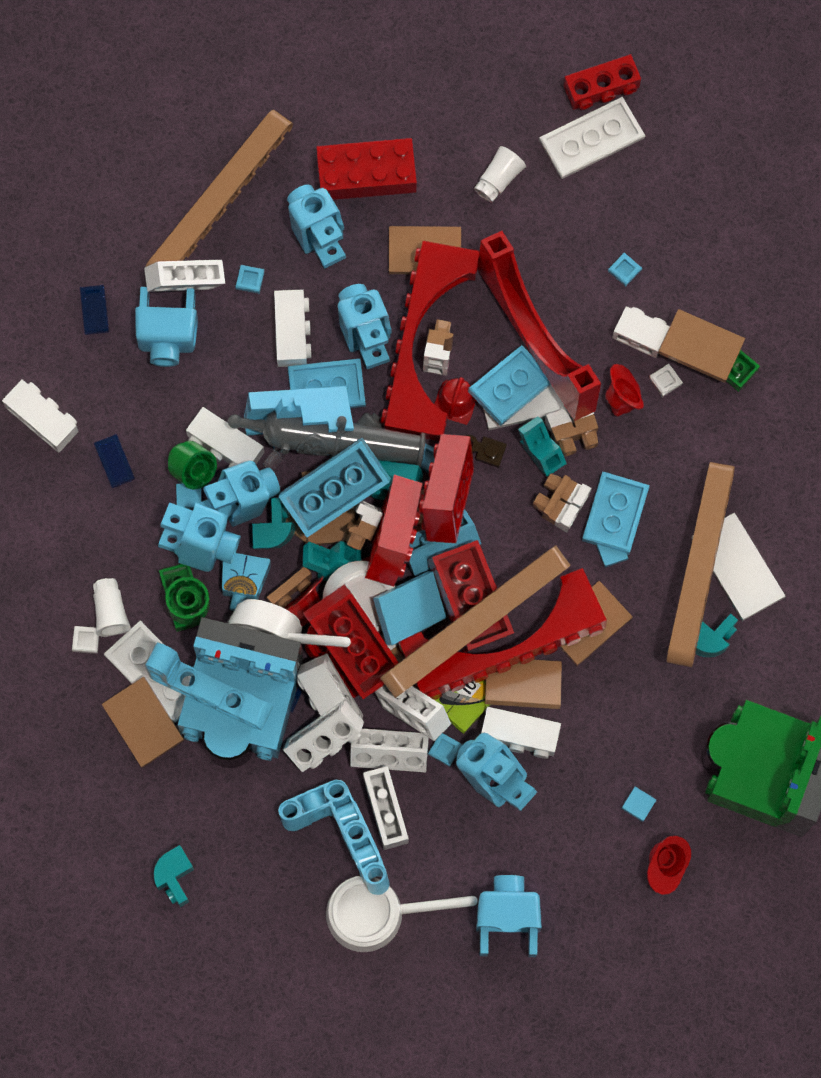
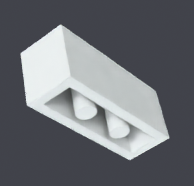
[274,290,311,367]
[2,380,78,453]
[186,407,264,467]
[297,653,363,727]
[481,707,561,759]
[363,766,409,850]

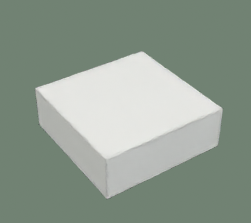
[649,364,683,397]
[72,626,99,654]

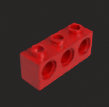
[563,54,641,110]

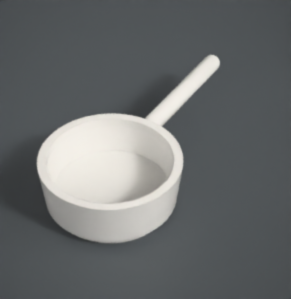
[323,561,440,633]
[227,599,351,647]
[326,876,478,952]

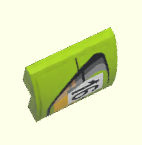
[435,681,490,734]

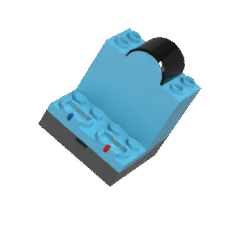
[178,617,303,768]

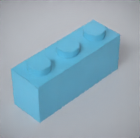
[407,510,481,576]

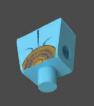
[222,553,271,611]

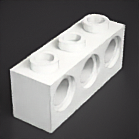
[144,260,225,292]
[375,685,451,741]
[283,700,364,772]
[351,729,429,772]

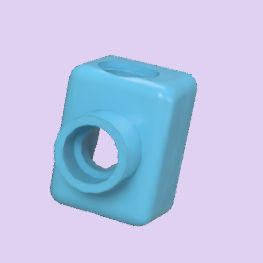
[287,185,346,268]
[338,284,392,370]
[135,287,198,367]
[198,460,280,527]
[158,503,241,572]
[456,732,537,811]
[476,875,542,957]

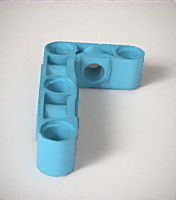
[145,643,273,730]
[278,780,390,895]

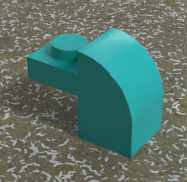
[518,416,567,477]
[252,498,296,550]
[303,541,361,581]
[695,613,738,657]
[154,845,194,907]

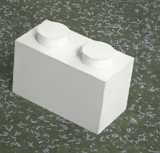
[612,306,670,358]

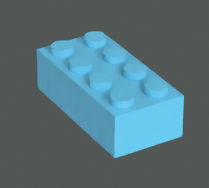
[279,437,390,537]

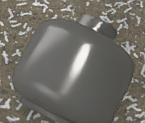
[356,412,383,428]

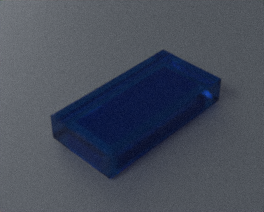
[80,285,109,335]
[94,434,135,489]

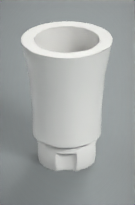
[474,146,526,203]
[93,578,131,637]

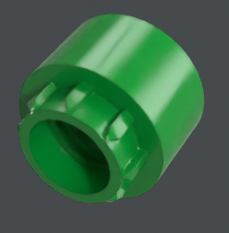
[168,441,217,489]
[166,577,210,625]

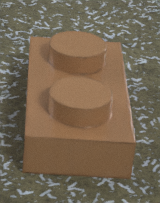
[267,567,312,608]

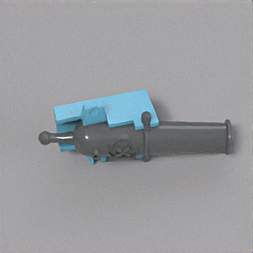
[228,386,426,467]

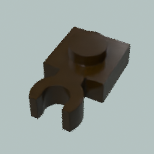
[466,435,507,468]

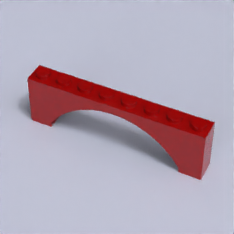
[478,231,601,421]
[381,241,480,441]
[398,568,607,700]

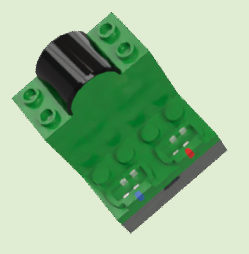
[701,700,821,837]

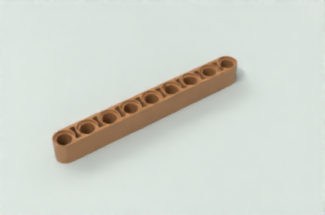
[146,110,293,267]
[667,462,735,667]
[380,545,571,698]

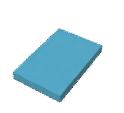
[468,345,551,426]
[288,359,366,408]
[582,472,650,555]
[373,571,446,645]

